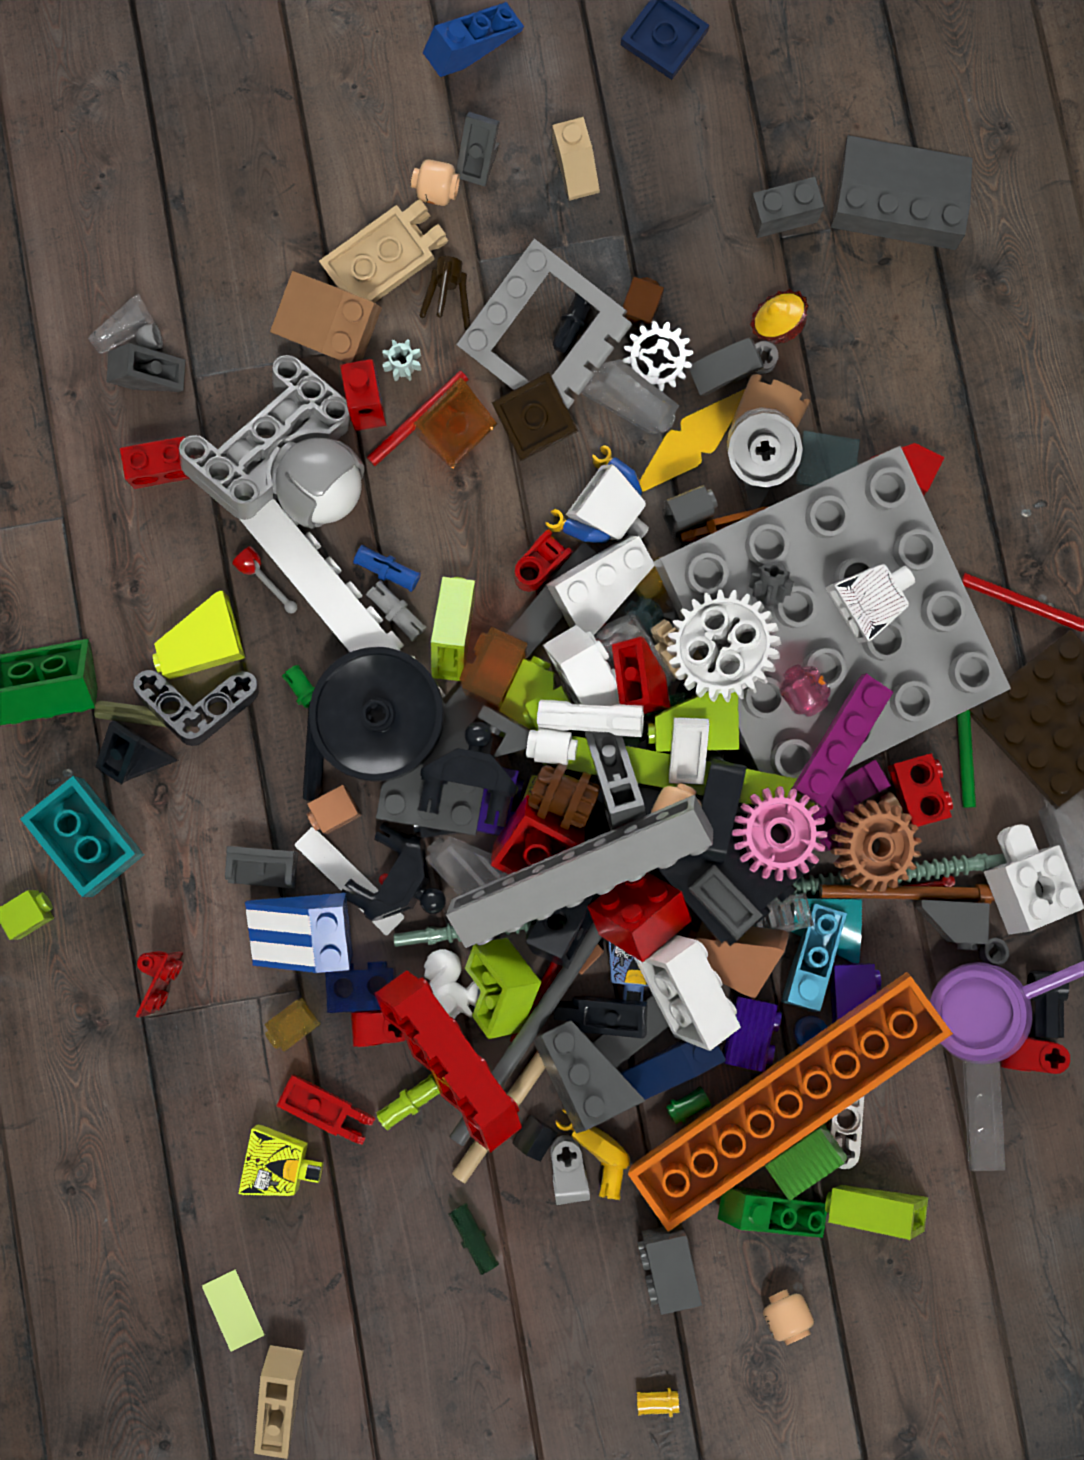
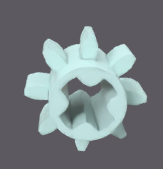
[382,339,422,381]

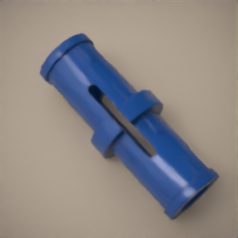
[353,544,421,592]

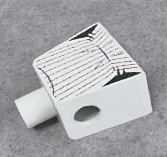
[825,564,915,643]

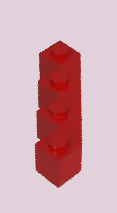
[375,970,522,1153]

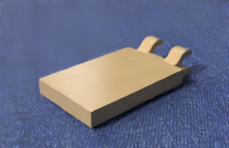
[319,199,448,303]

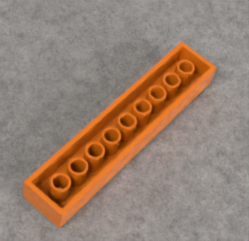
[628,972,953,1232]

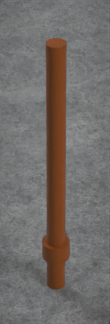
[819,884,995,904]

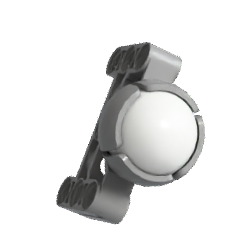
[179,355,364,529]

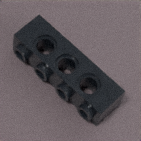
[526,826,604,969]

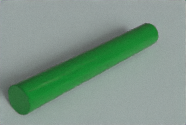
[957,710,976,808]

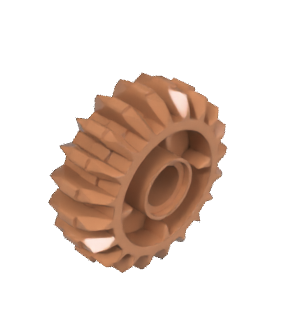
[830,800,922,892]

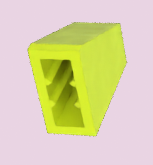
[152,591,245,679]

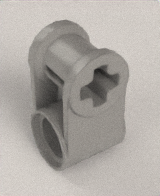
[550,1135,590,1205]

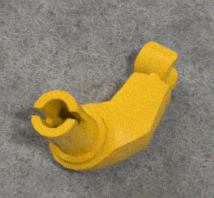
[555,1109,630,1200]

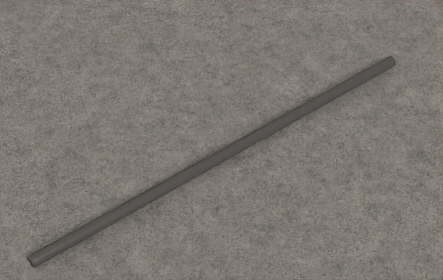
[449,750,726,1146]

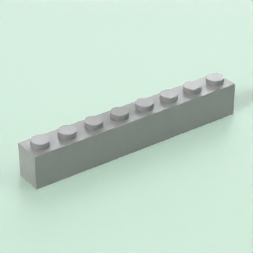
[446,795,713,948]

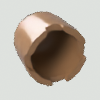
[731,374,810,451]

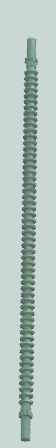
[394,853,1007,947]

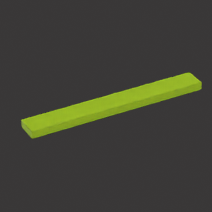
[543,736,815,816]

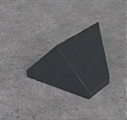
[95,720,179,785]

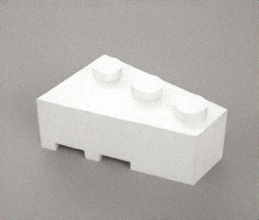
[546,535,655,636]

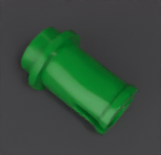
[282,665,315,708]
[666,1086,711,1125]

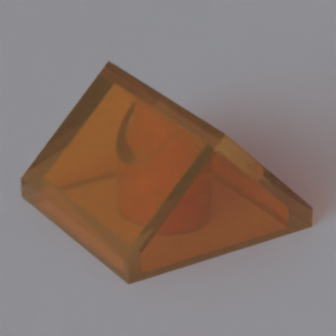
[414,378,497,469]

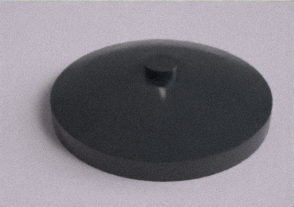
[309,647,444,782]

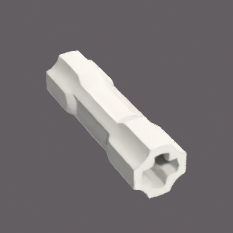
[537,700,644,737]

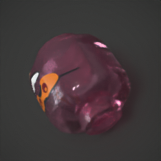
[779,664,831,717]

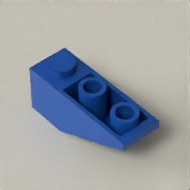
[423,2,524,77]

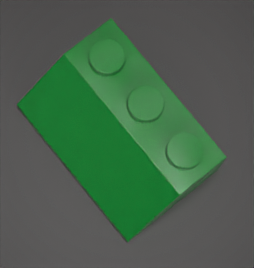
[0,638,98,726]

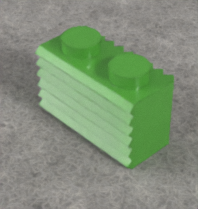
[765,1124,848,1201]

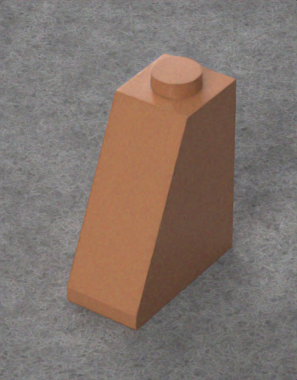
[686,922,789,1000]

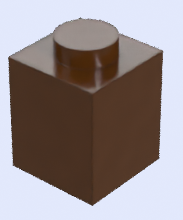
[622,277,664,330]

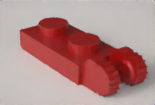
[276,1074,375,1145]

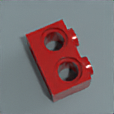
[120,436,195,489]
[887,753,953,827]

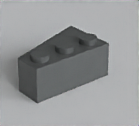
[533,1021,645,1134]

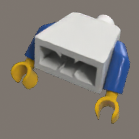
[545,445,649,543]

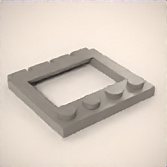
[456,238,632,409]

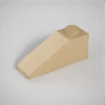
[254,1345,304,1459]

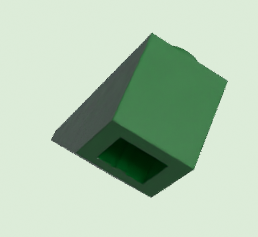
[717,1186,827,1238]

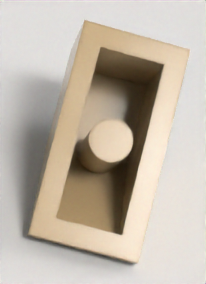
[552,117,600,201]

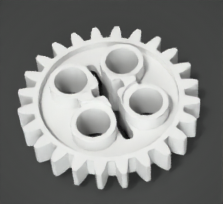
[667,590,781,702]

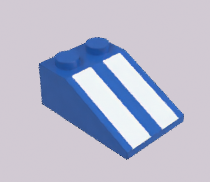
[245,893,353,973]

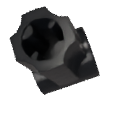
[1027,970,1069,1038]

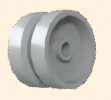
[726,407,803,487]

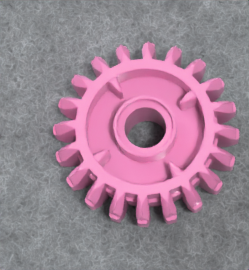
[732,786,827,881]

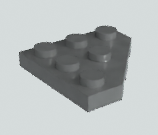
[376,731,493,836]

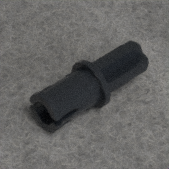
[552,293,592,354]

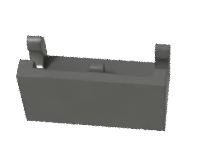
[225,846,298,888]

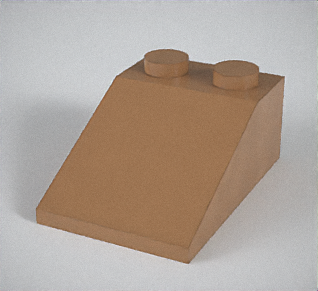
[270,271,382,363]

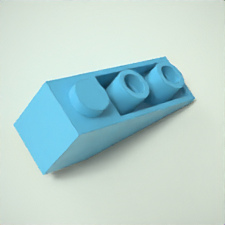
[781,904,847,1012]

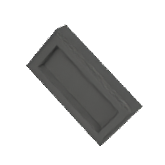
[688,865,763,940]

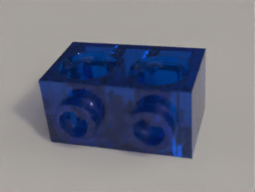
[325,961,396,1013]

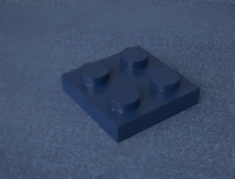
[621,0,709,80]

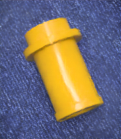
[637,1388,679,1417]

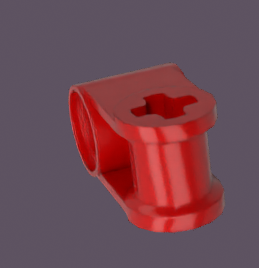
[514,529,573,592]
[351,1009,406,1047]
[1000,1037,1071,1074]

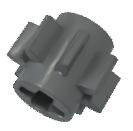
[749,563,794,606]

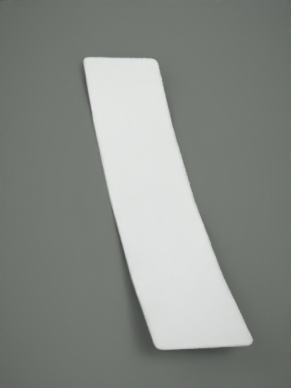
[295,827,404,935]

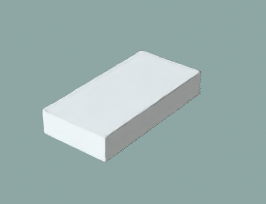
[669,718,709,784]

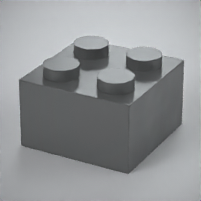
[637,1223,702,1315]

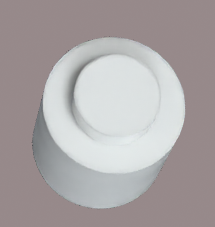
[526,728,578,765]

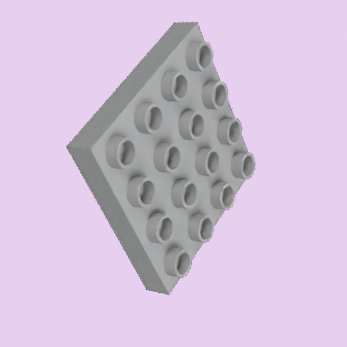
[653,446,1011,779]

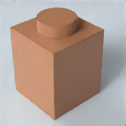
[307,785,362,834]

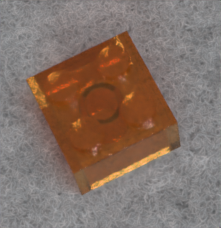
[459,626,528,711]

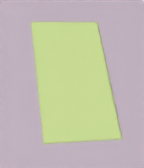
[202,1269,264,1351]

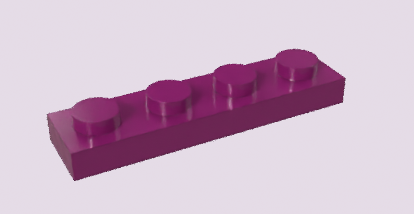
[791,673,894,808]

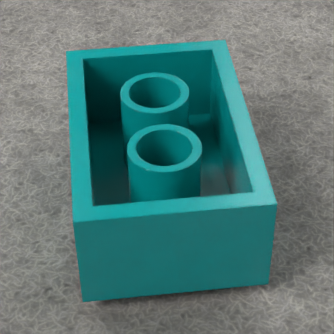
[20,776,145,897]

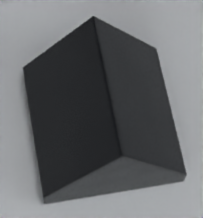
[512,1114,558,1162]

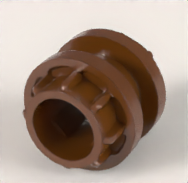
[528,763,601,830]

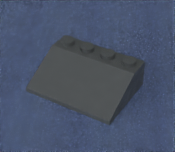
[830,135,973,250]

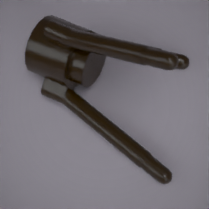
[419,256,470,331]

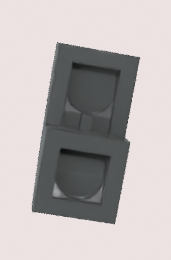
[689,337,764,396]

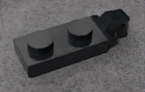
[554,996,648,1039]

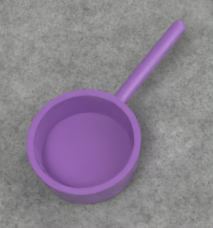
[930,961,1084,1064]

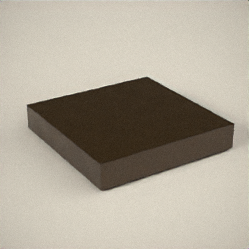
[491,372,579,461]

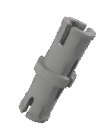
[366,581,427,641]

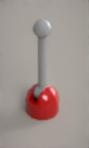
[232,546,297,613]

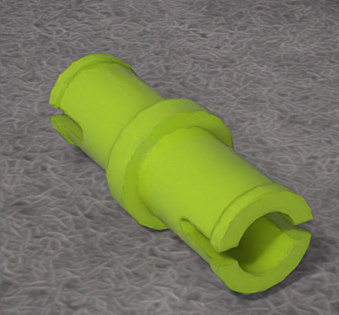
[376,1074,440,1130]

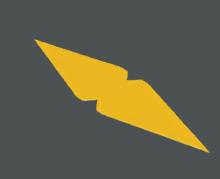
[639,389,745,492]

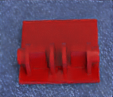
[135,951,183,1018]

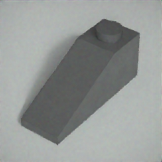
[584,731,646,830]

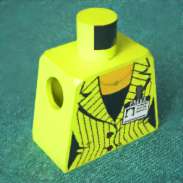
[238,1124,323,1196]

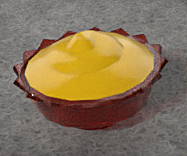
[750,289,809,344]

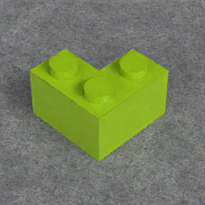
[465,938,541,1039]

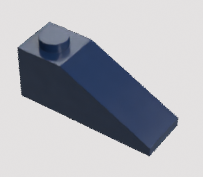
[620,1040,726,1100]

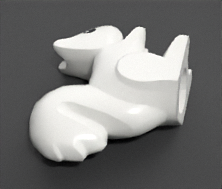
[424,949,481,1019]

